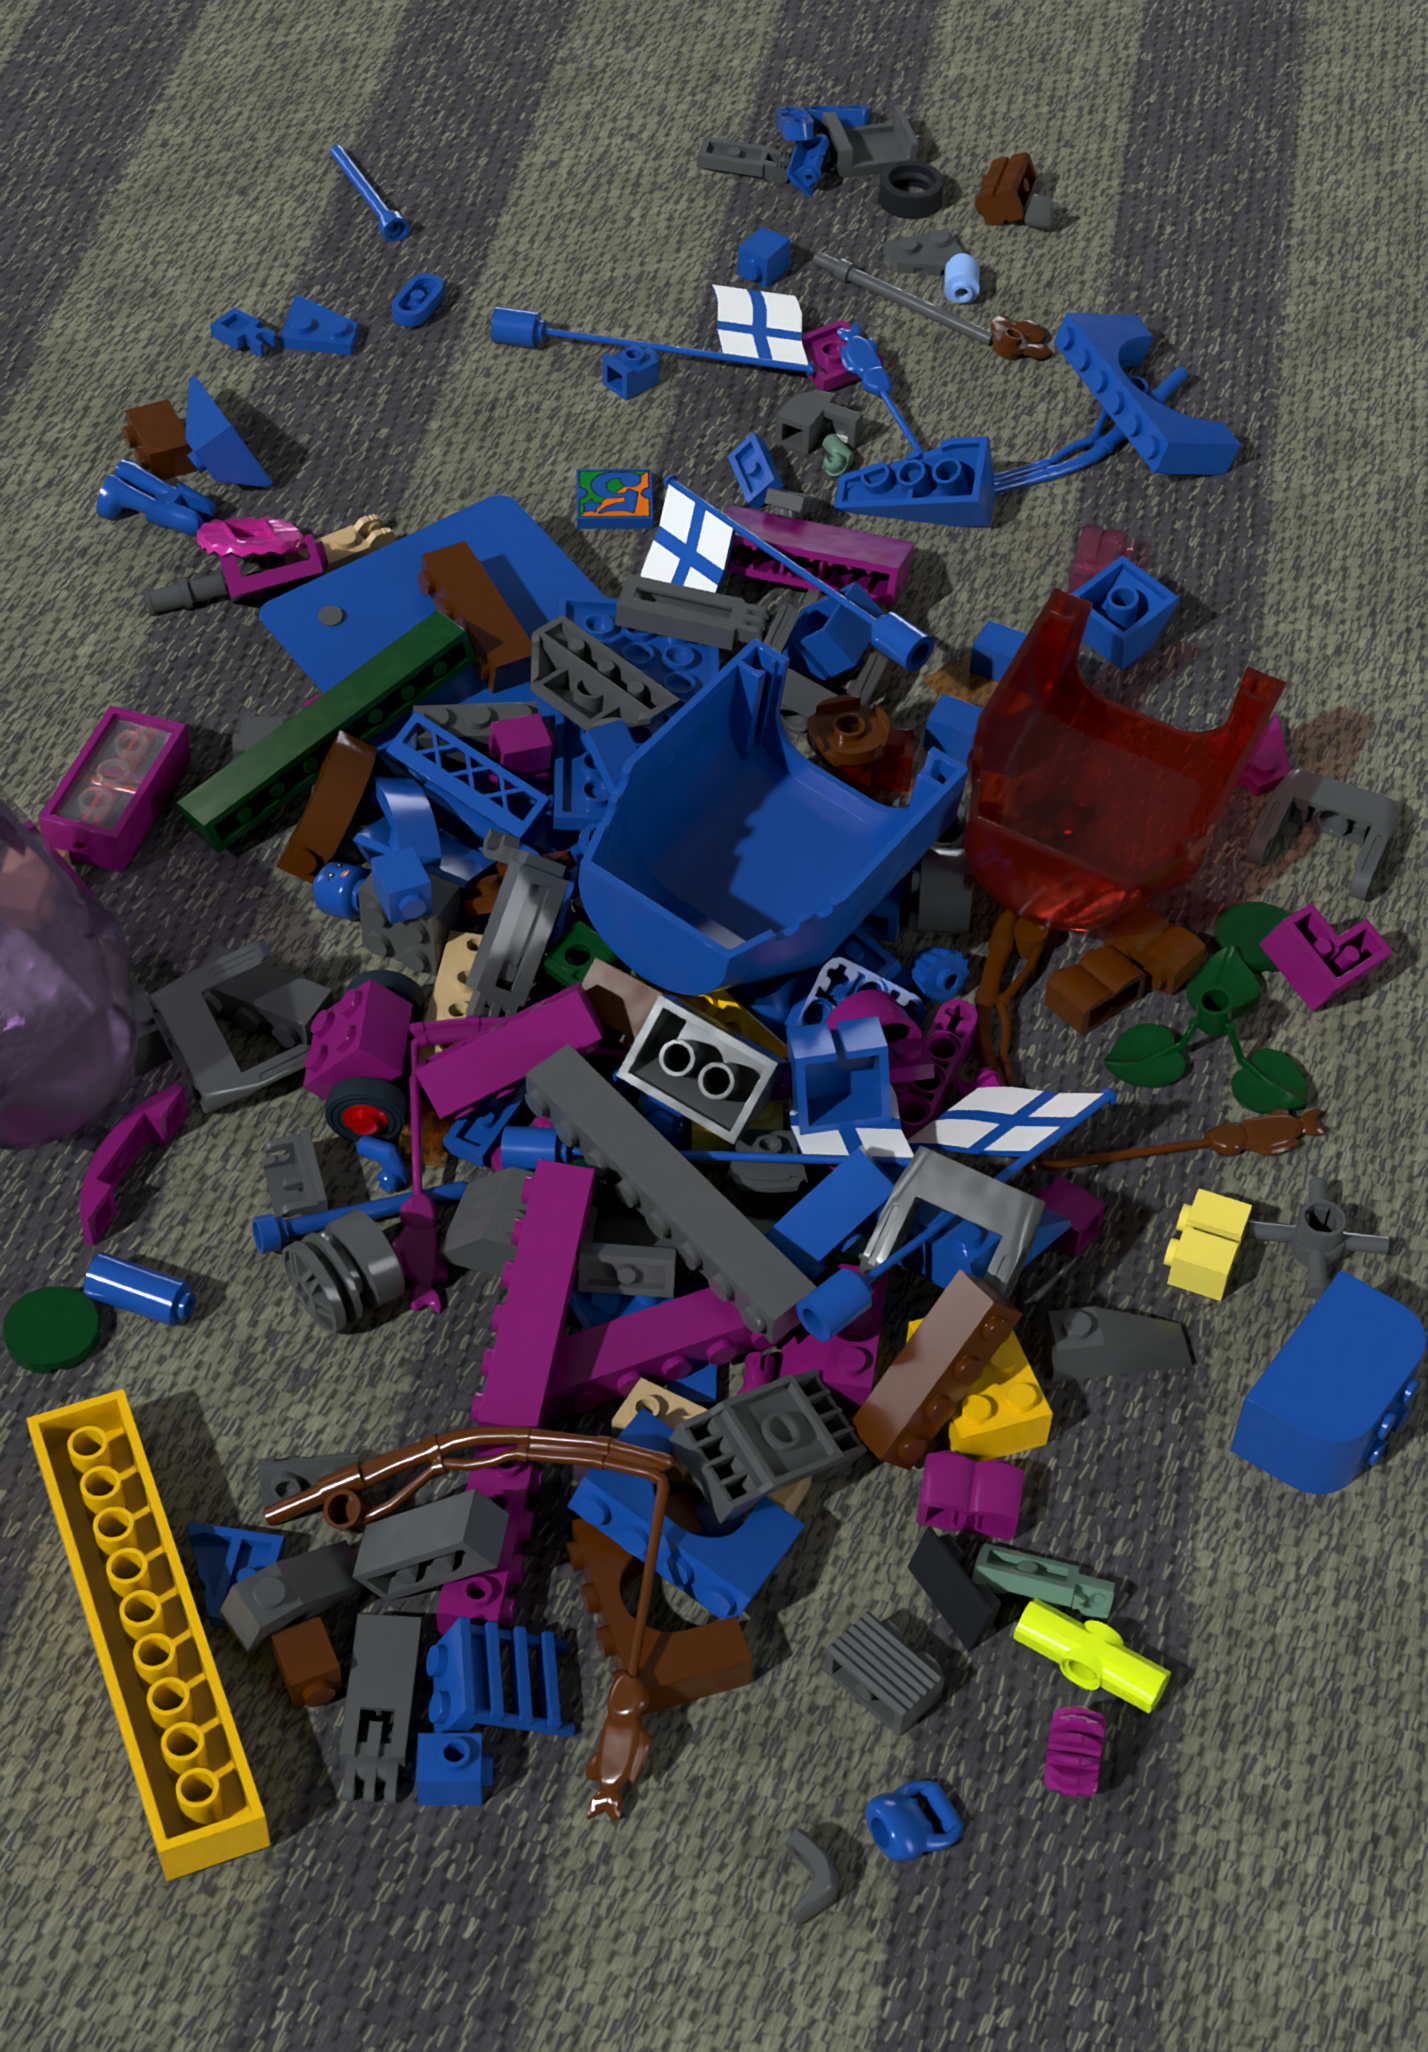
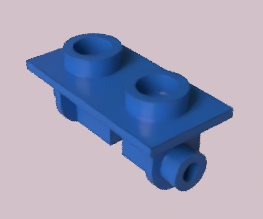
[786,134,831,197]

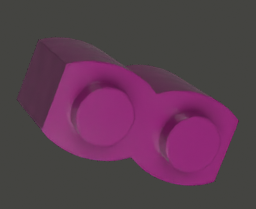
[915,1450,1025,1540]

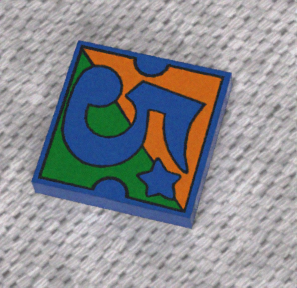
[576,469,653,529]

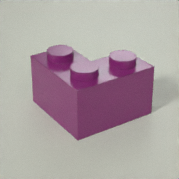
[1259,902,1393,1012]

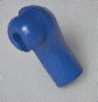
[357,1135,409,1193]

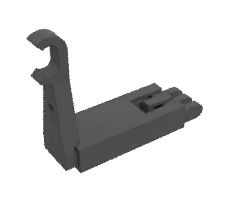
[465,829,569,1017]

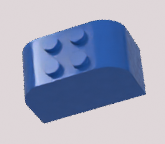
[1230,1270,1426,1494]

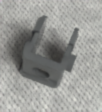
[726,1129,808,1222]

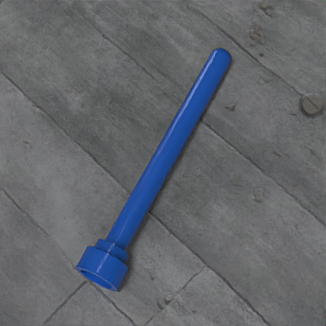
[330,144,409,242]
[252,1181,468,1254]

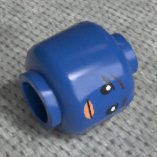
[312,861,370,921]

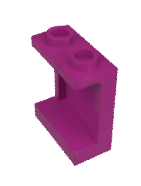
[220,534,329,603]

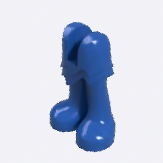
[96,458,216,537]

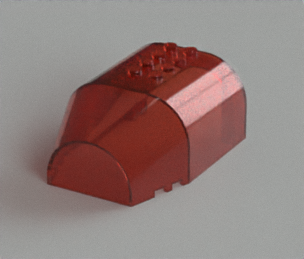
[964,587,1287,932]

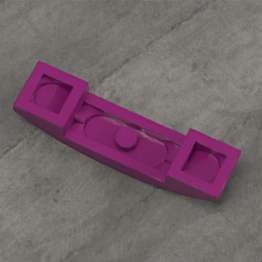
[80,1084,188,1246]

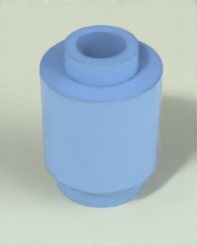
[944,253,980,304]

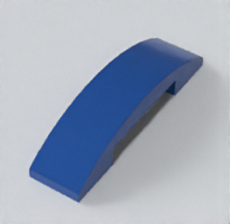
[364,776,442,865]

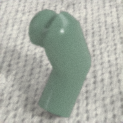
[822,434,854,477]

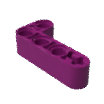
[892,999,978,1151]

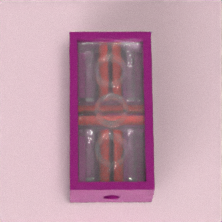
[38,705,191,873]

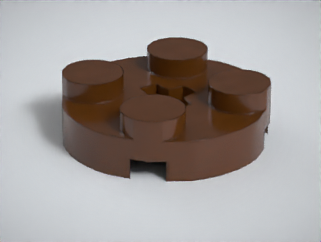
[807,695,890,769]

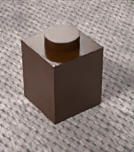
[270,1616,343,1709]

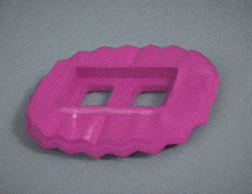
[196,516,306,559]

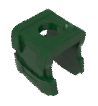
[537,920,622,999]

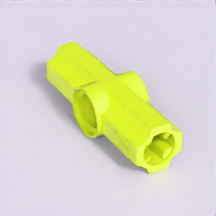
[1013,1598,1171,1714]

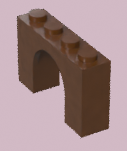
[566,1490,753,1716]

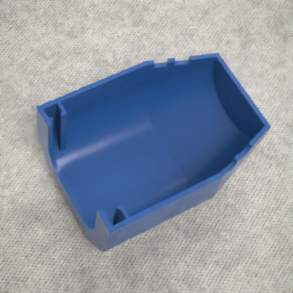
[578,638,969,995]

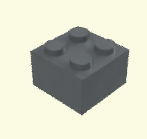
[358,872,463,977]

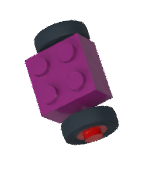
[303,970,425,1143]

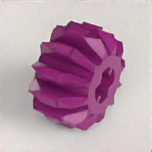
[1044,1706,1106,1798]

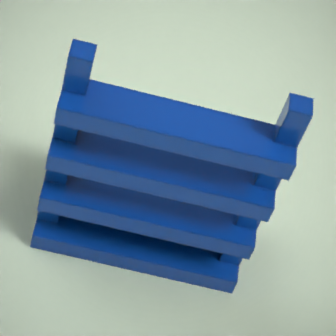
[426,1616,575,1737]

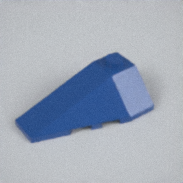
[185,375,273,487]
[834,436,995,527]

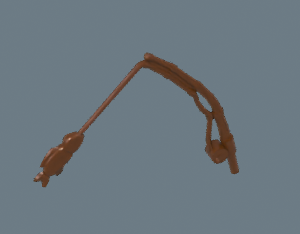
[974,877,1326,1175]
[264,1426,674,1820]

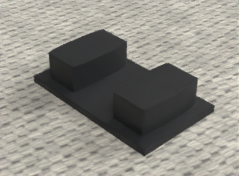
[907,1526,1001,1652]

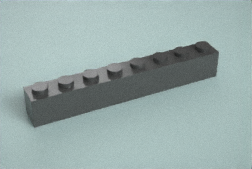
[525,1043,817,1345]

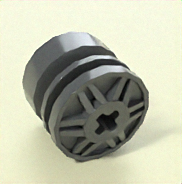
[283,1208,405,1335]

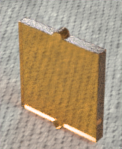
[924,655,1018,711]

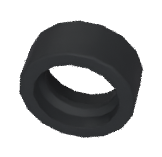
[878,160,944,220]

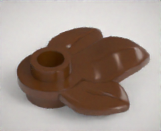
[990,315,1053,360]

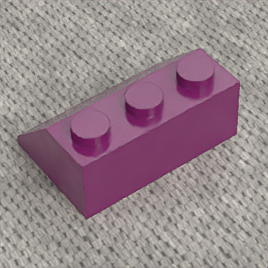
[777,1264,889,1417]

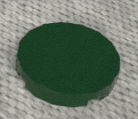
[1214,901,1290,974]
[2,1286,100,1374]

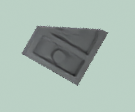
[883,229,964,276]

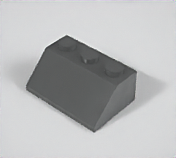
[616,995,789,1145]

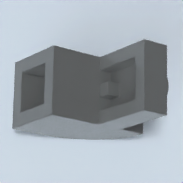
[775,391,862,455]

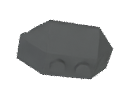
[530,615,680,731]

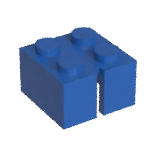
[781,581,885,686]
[786,1016,892,1135]

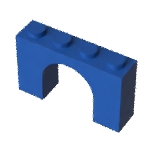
[923,620,1078,779]
[567,1407,805,1620]

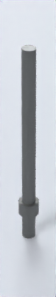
[812,251,994,347]

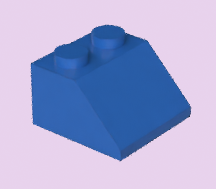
[1065,555,1179,671]

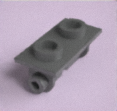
[258,1450,362,1506]

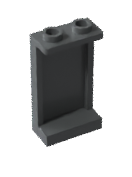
[578,1180,678,1298]

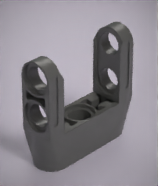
[762,599,889,740]
[1245,769,1399,901]
[147,939,312,1113]
[859,1145,1046,1300]

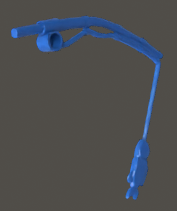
[837,322,1188,495]

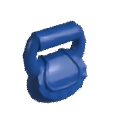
[865,1780,964,1862]

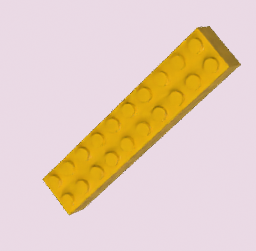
[26,1389,271,1882]

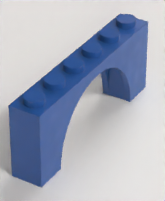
[1054,312,1241,475]

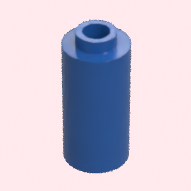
[84,1252,196,1327]

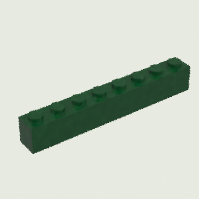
[177,610,477,854]

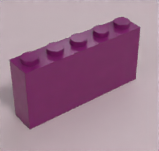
[723,505,915,606]

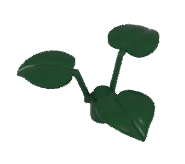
[1104,945,1308,1114]

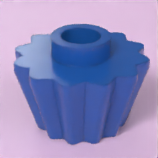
[909,946,970,1005]

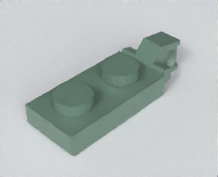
[971,1543,1115,1618]

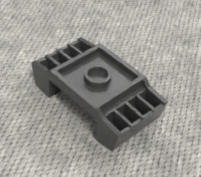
[668,1368,867,1524]

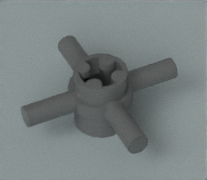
[1247,1177,1389,1299]

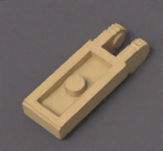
[285,513,396,575]

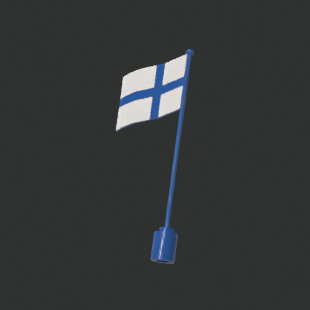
[491,285,815,376]
[640,474,934,672]
[501,1084,914,1172]
[796,1087,1117,1342]

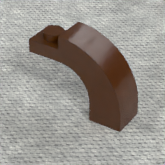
[277,730,378,884]

